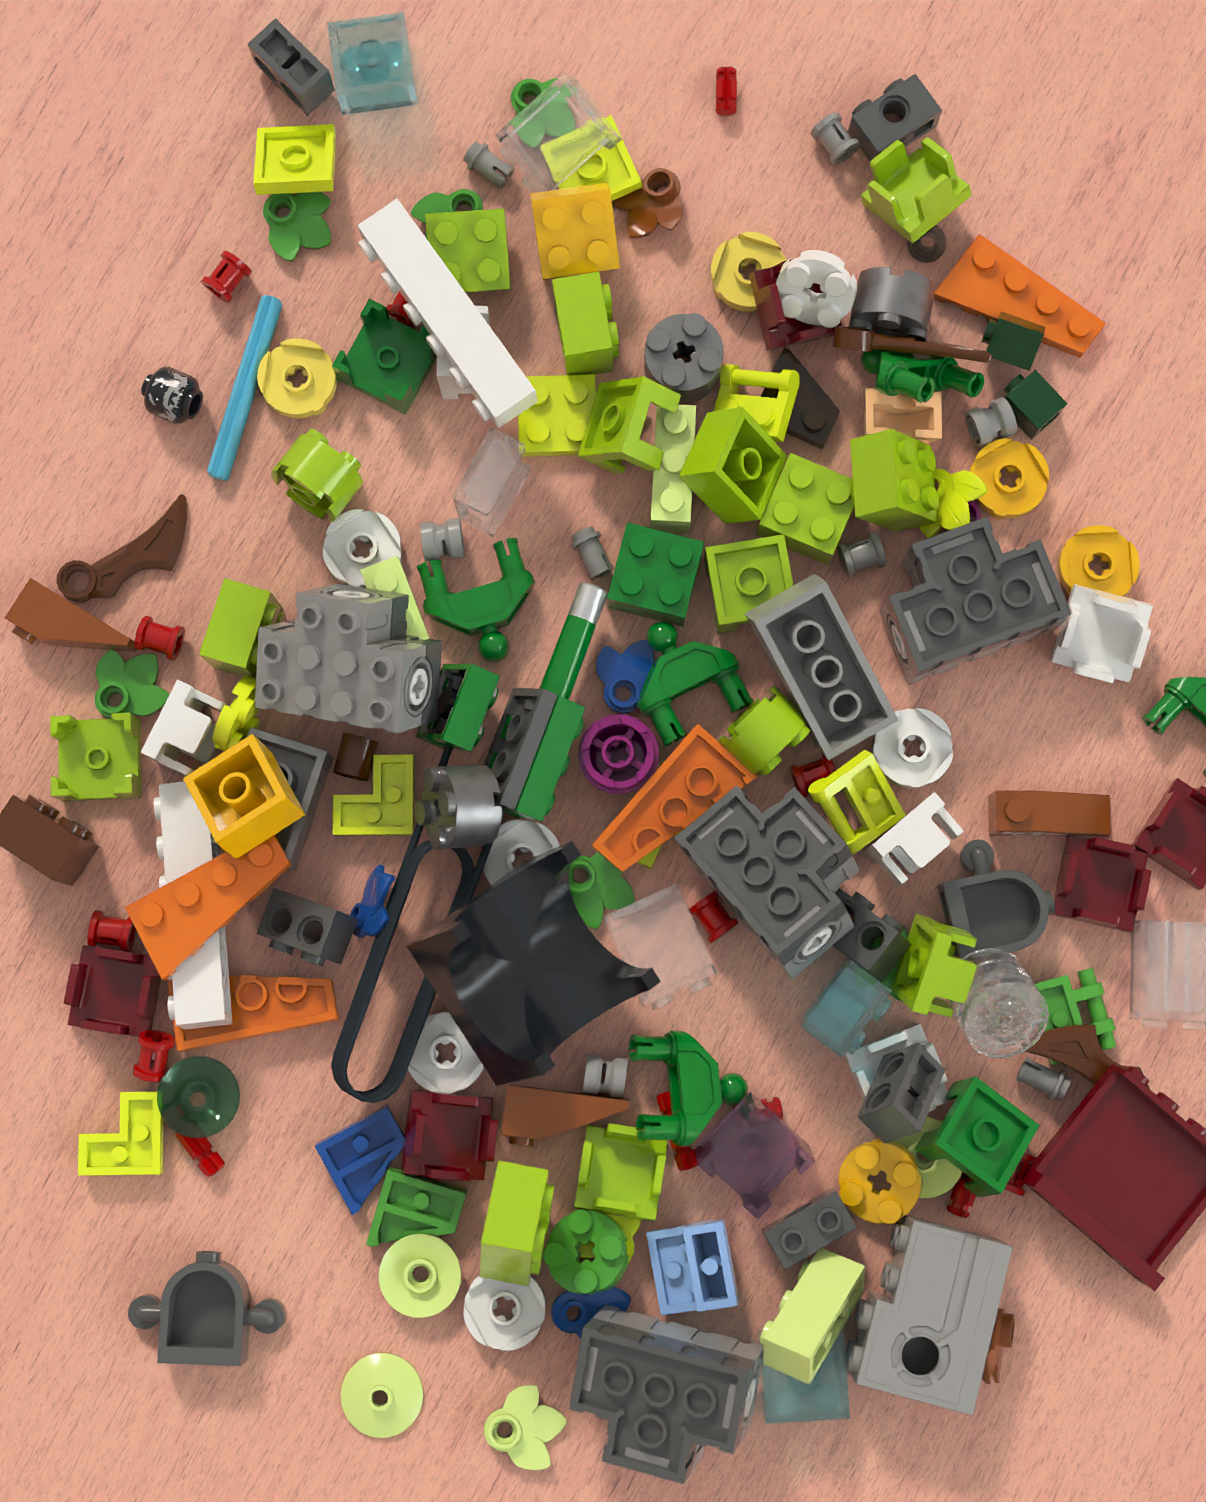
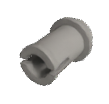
[463,141,515,189]
[571,526,614,580]
[1015,1057,1072,1101]

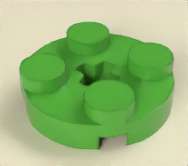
[543,1209,629,1295]

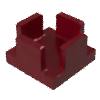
[749,259,842,351]
[1132,778,1206,890]
[1051,835,1152,933]
[64,945,161,1037]
[401,1090,498,1181]

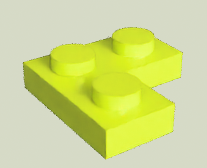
[332,754,415,836]
[78,1091,164,1175]

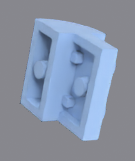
[646,1219,740,1315]

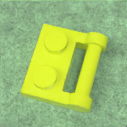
[713,364,800,442]
[808,750,906,854]

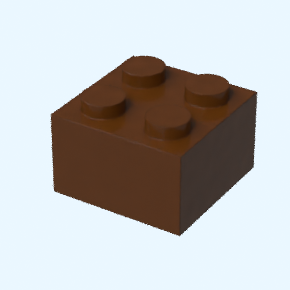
[0,794,99,886]

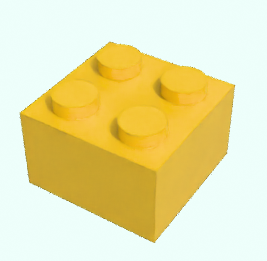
[530,182,620,279]
[183,734,305,859]

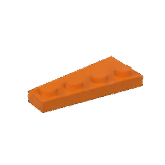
[934,234,1106,358]
[591,723,759,872]
[125,834,292,981]
[167,975,340,1052]

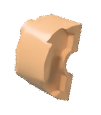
[864,388,942,445]

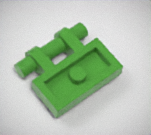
[1026,968,1117,1065]

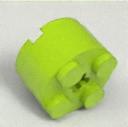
[271,428,363,522]
[717,685,811,776]

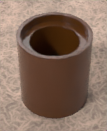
[333,733,378,781]

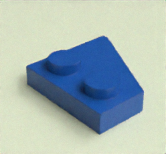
[315,1104,405,1215]

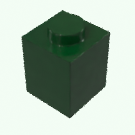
[981,311,1045,371]
[1003,370,1067,440]

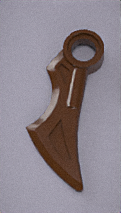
[833,326,992,363]
[57,494,187,603]
[1017,1024,1156,1095]

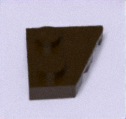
[760,347,840,450]

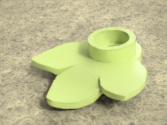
[484,1385,567,1470]

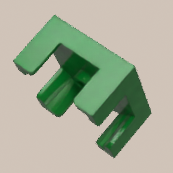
[332,299,437,415]
[915,1076,1040,1198]

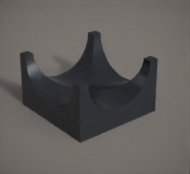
[407,841,661,1086]

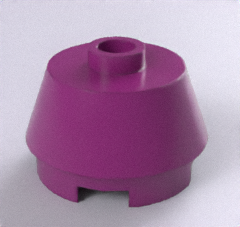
[578,714,659,794]

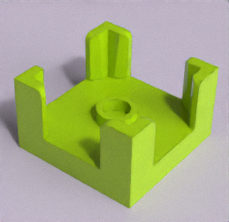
[577,376,681,474]
[704,534,793,634]
[50,713,142,801]

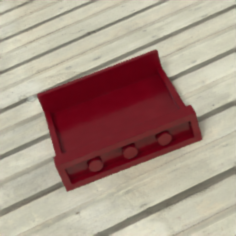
[1020,1064,1206,1291]

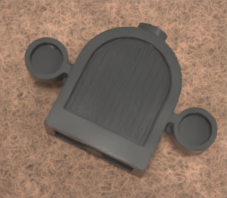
[937,839,1055,991]
[128,1251,287,1366]

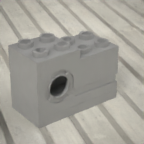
[844,1215,1013,1416]

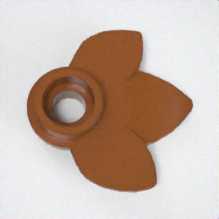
[612,168,683,238]
[982,1308,1015,1384]

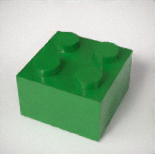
[607,522,704,627]

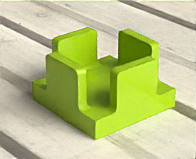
[861,137,972,244]
[891,913,977,1017]
[574,1123,668,1222]

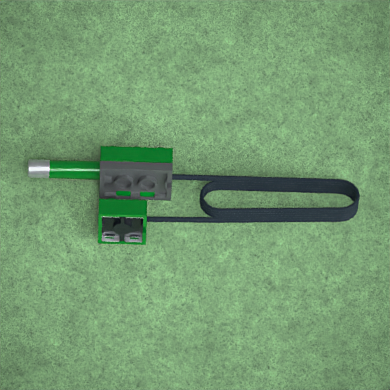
[331,582,608,1103]

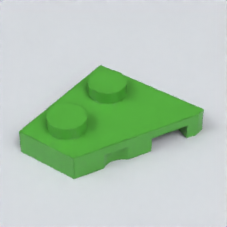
[366,1166,468,1247]

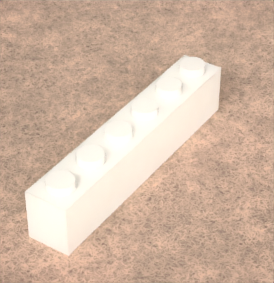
[357,199,538,429]
[154,782,233,1030]

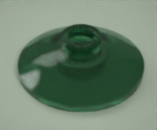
[157,1056,240,1138]

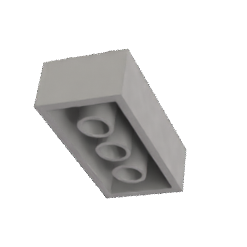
[745,574,898,760]

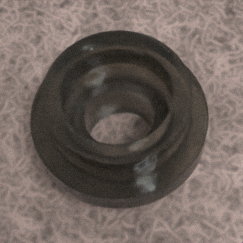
[907,225,947,263]

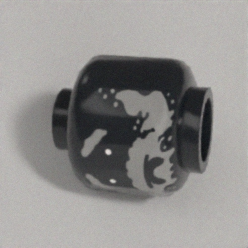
[141,366,203,424]

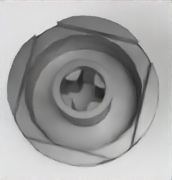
[849,267,935,341]
[644,313,724,404]
[415,765,502,849]

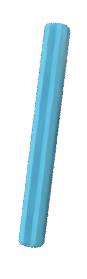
[207,295,282,481]

